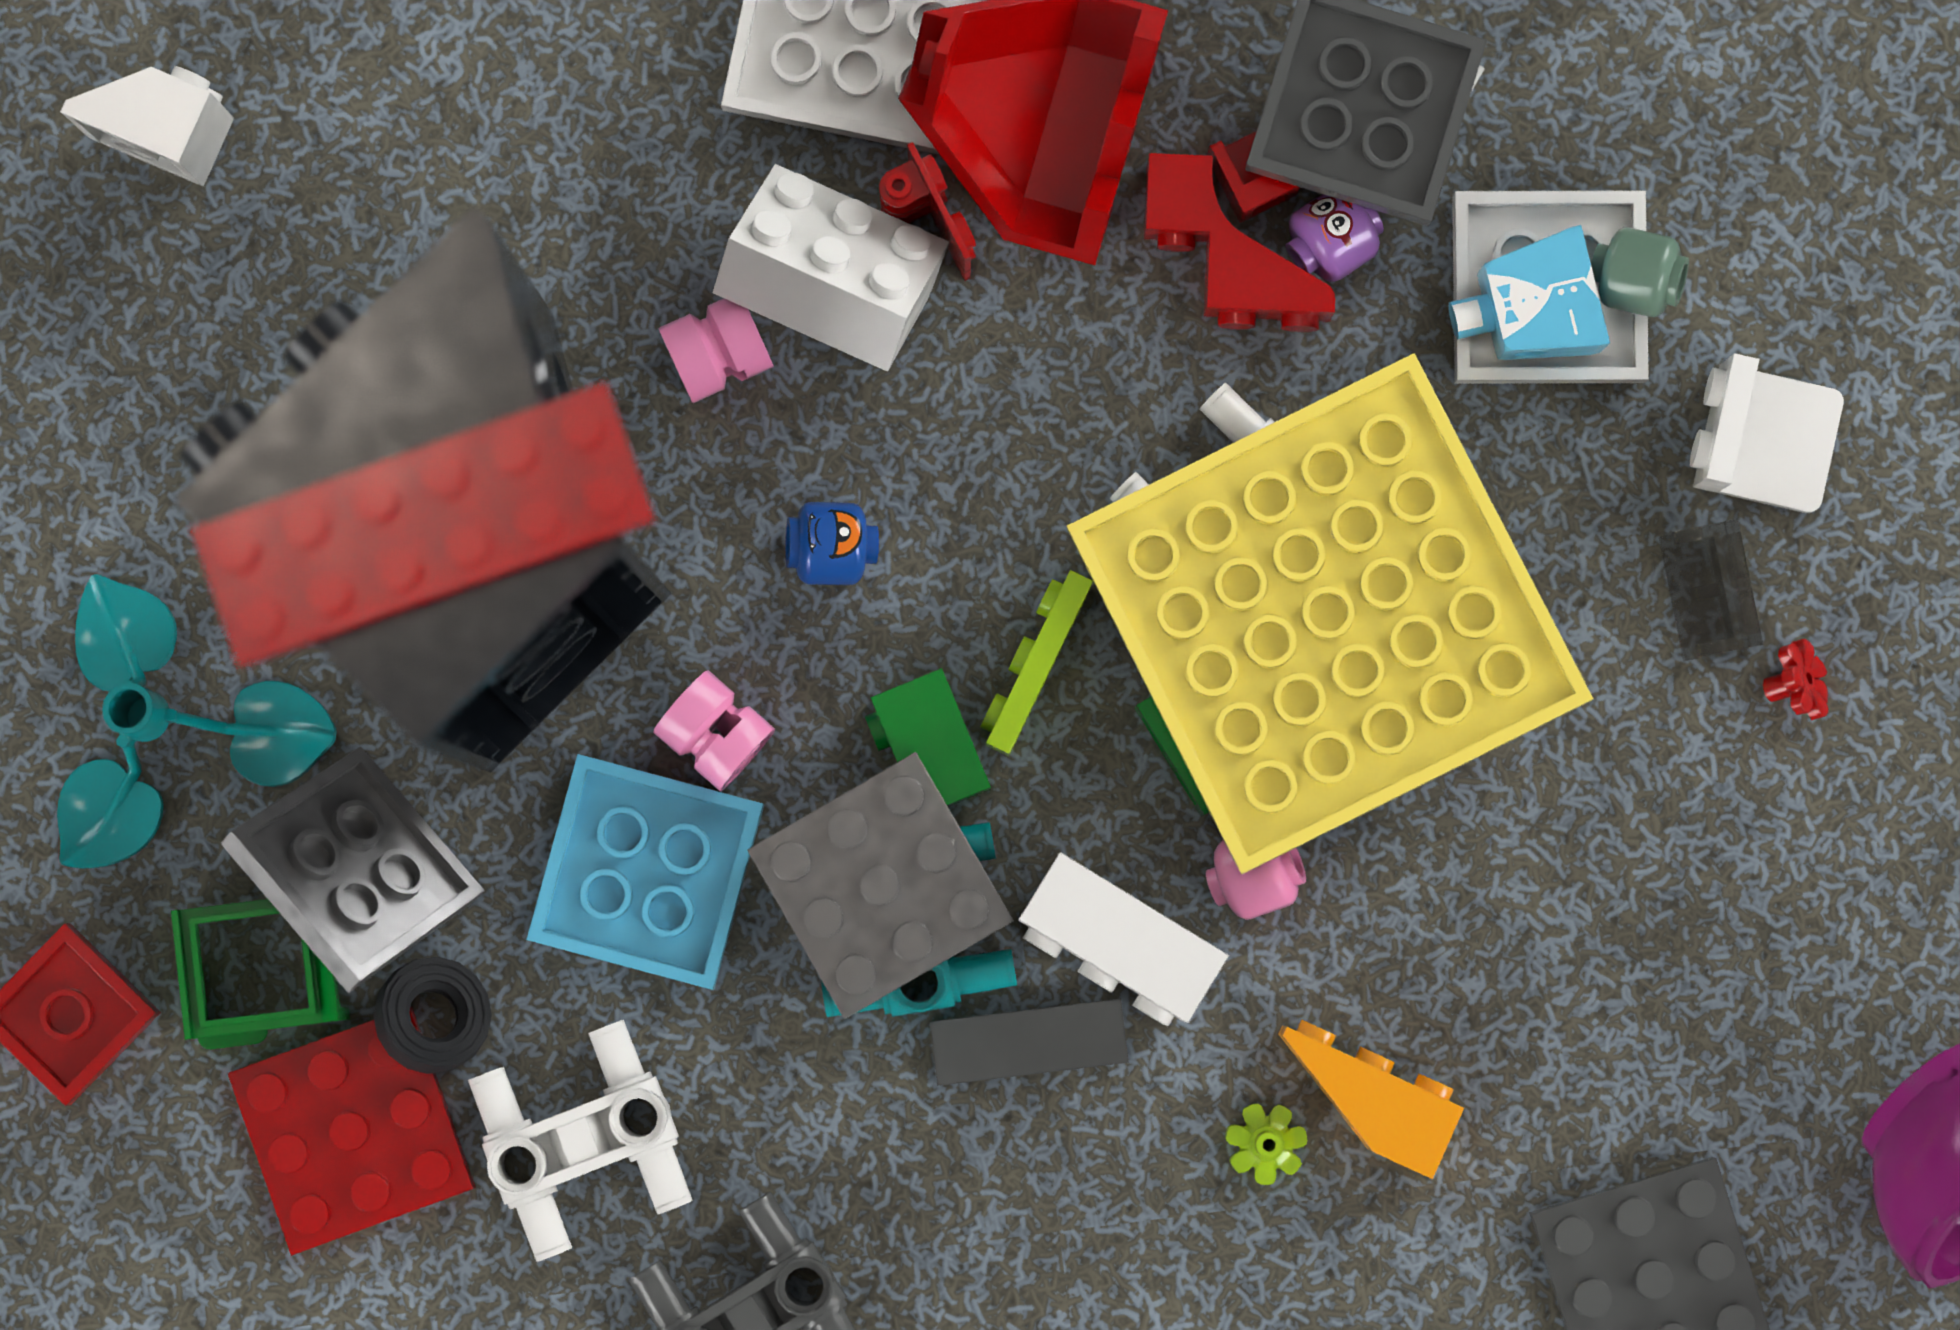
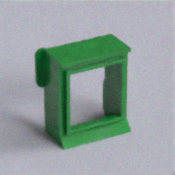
[171,897,350,1050]

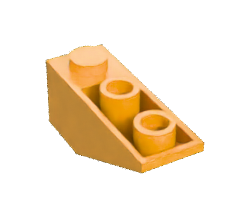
[1279,1020,1464,1179]

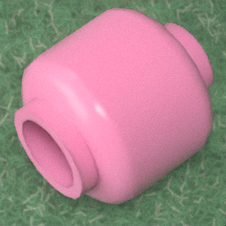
[1206,840,1306,920]

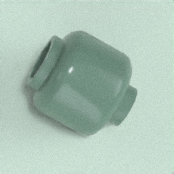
[1591,227,1689,317]

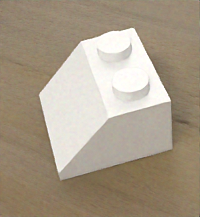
[60,66,234,186]

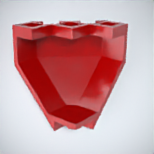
[898,0,1169,266]

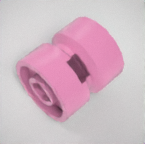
[658,298,774,403]
[653,670,775,792]

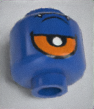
[785,502,879,585]

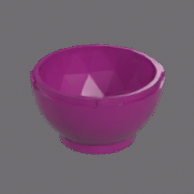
[1861,1044,1960,1288]

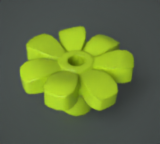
[1225,1103,1307,1185]

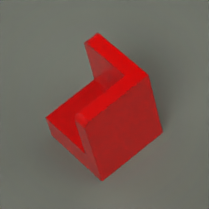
[1207,131,1300,223]

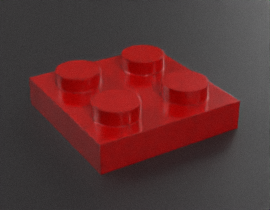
[0,923,161,1106]

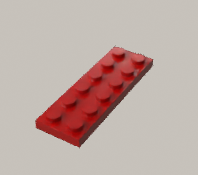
[190,382,656,668]

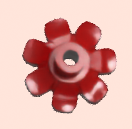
[1763,639,1829,720]

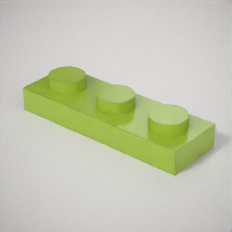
[980,570,1093,757]

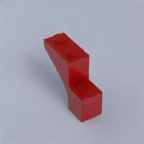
[1144,153,1335,332]

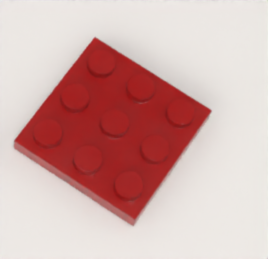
[227,1007,476,1256]

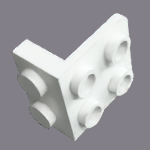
[1690,353,1844,513]

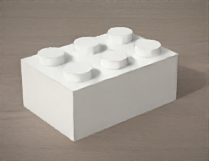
[713,164,949,372]
[1018,852,1229,1027]

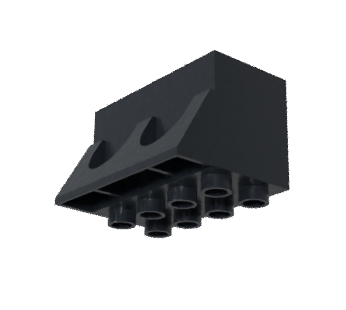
[174,206,672,773]

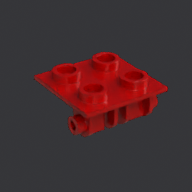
[879,142,976,281]

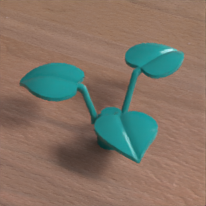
[57,574,337,869]

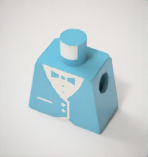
[1449,225,1610,360]

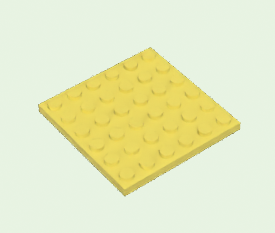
[1067,353,1593,875]

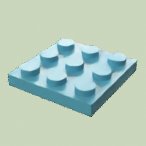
[526,754,765,990]

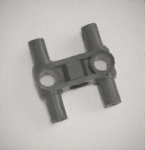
[628,1191,856,1330]

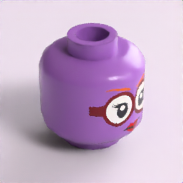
[1286,194,1384,282]

